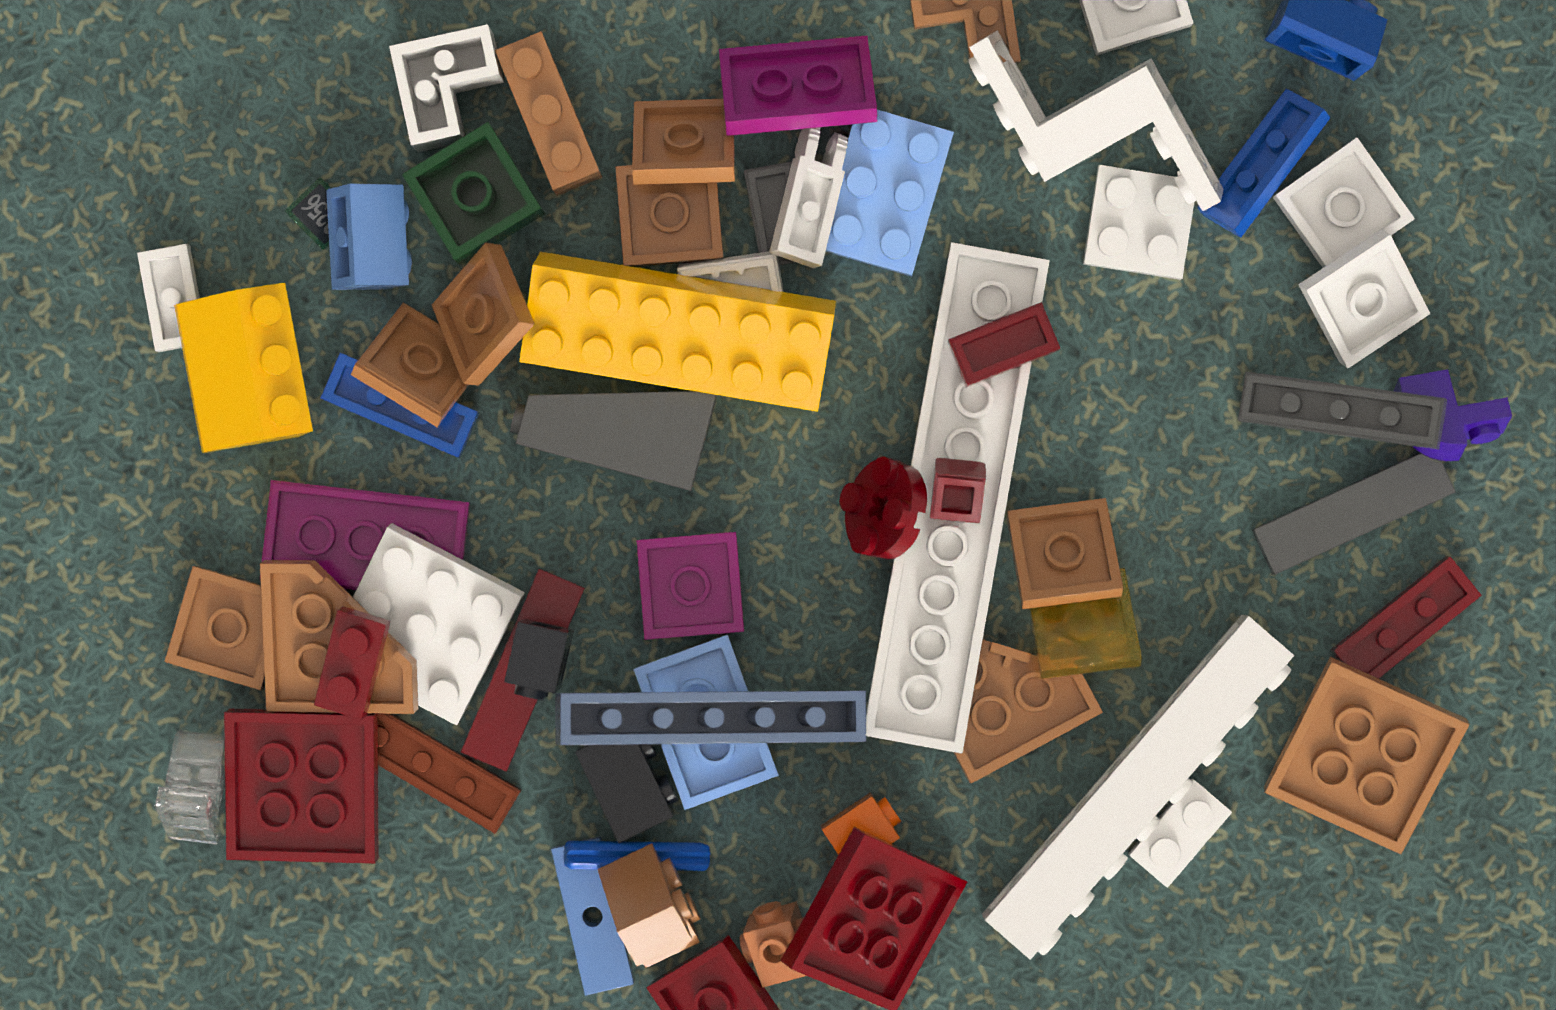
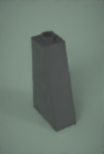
[510,391,717,491]

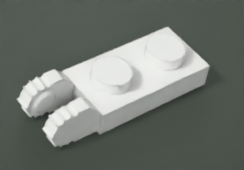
[769,127,848,269]

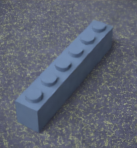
[555,690,866,745]

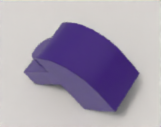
[1394,369,1512,461]

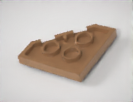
[260,560,418,714]
[953,640,1103,783]

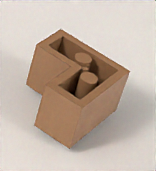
[597,844,701,968]

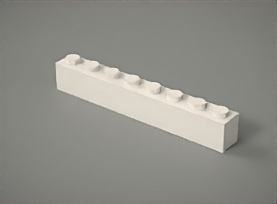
[982,615,1294,960]

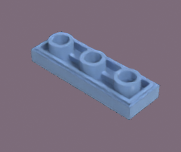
[551,836,634,996]

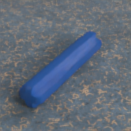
[563,841,710,871]

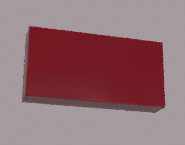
[947,302,1061,388]

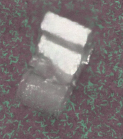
[155,730,225,845]

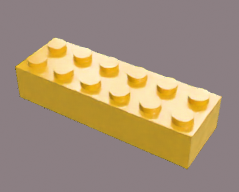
[519,251,836,412]

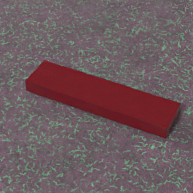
[461,569,585,772]

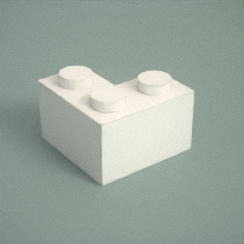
[389,24,504,152]

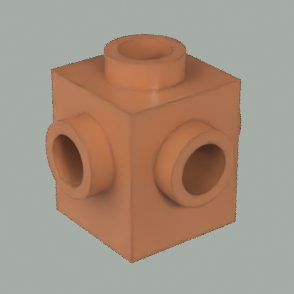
[740,901,806,988]

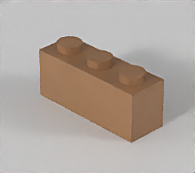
[495,31,602,196]

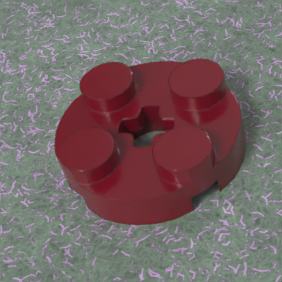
[839,457,927,559]

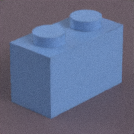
[326,184,412,290]

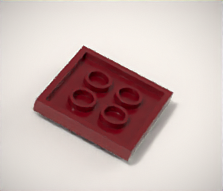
[224,708,379,864]
[780,827,967,1010]

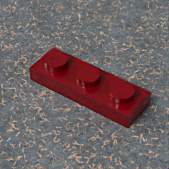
[1331,556,1482,679]

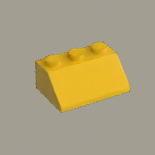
[174,283,313,453]

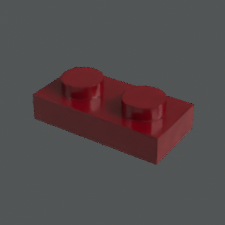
[314,606,391,720]

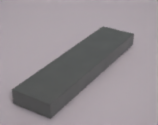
[1238,372,1447,450]
[1252,453,1456,575]

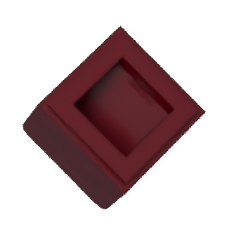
[930,458,986,523]

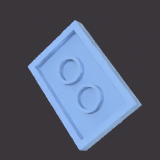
[825,110,954,276]
[633,634,779,810]

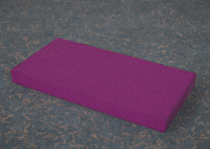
[262,480,470,590]

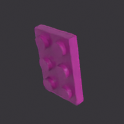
[719,36,878,136]

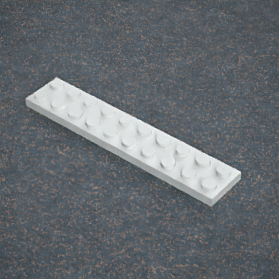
[866,242,1050,753]

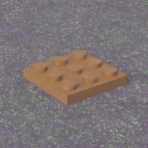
[1264,657,1470,854]

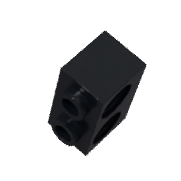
[504,619,574,700]

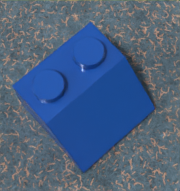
[1264,0,1388,81]

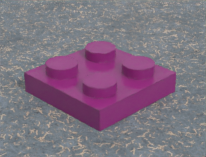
[636,532,744,640]

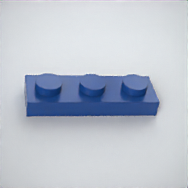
[1197,88,1330,238]
[320,353,480,458]

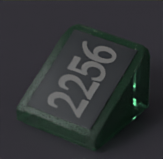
[285,177,332,250]

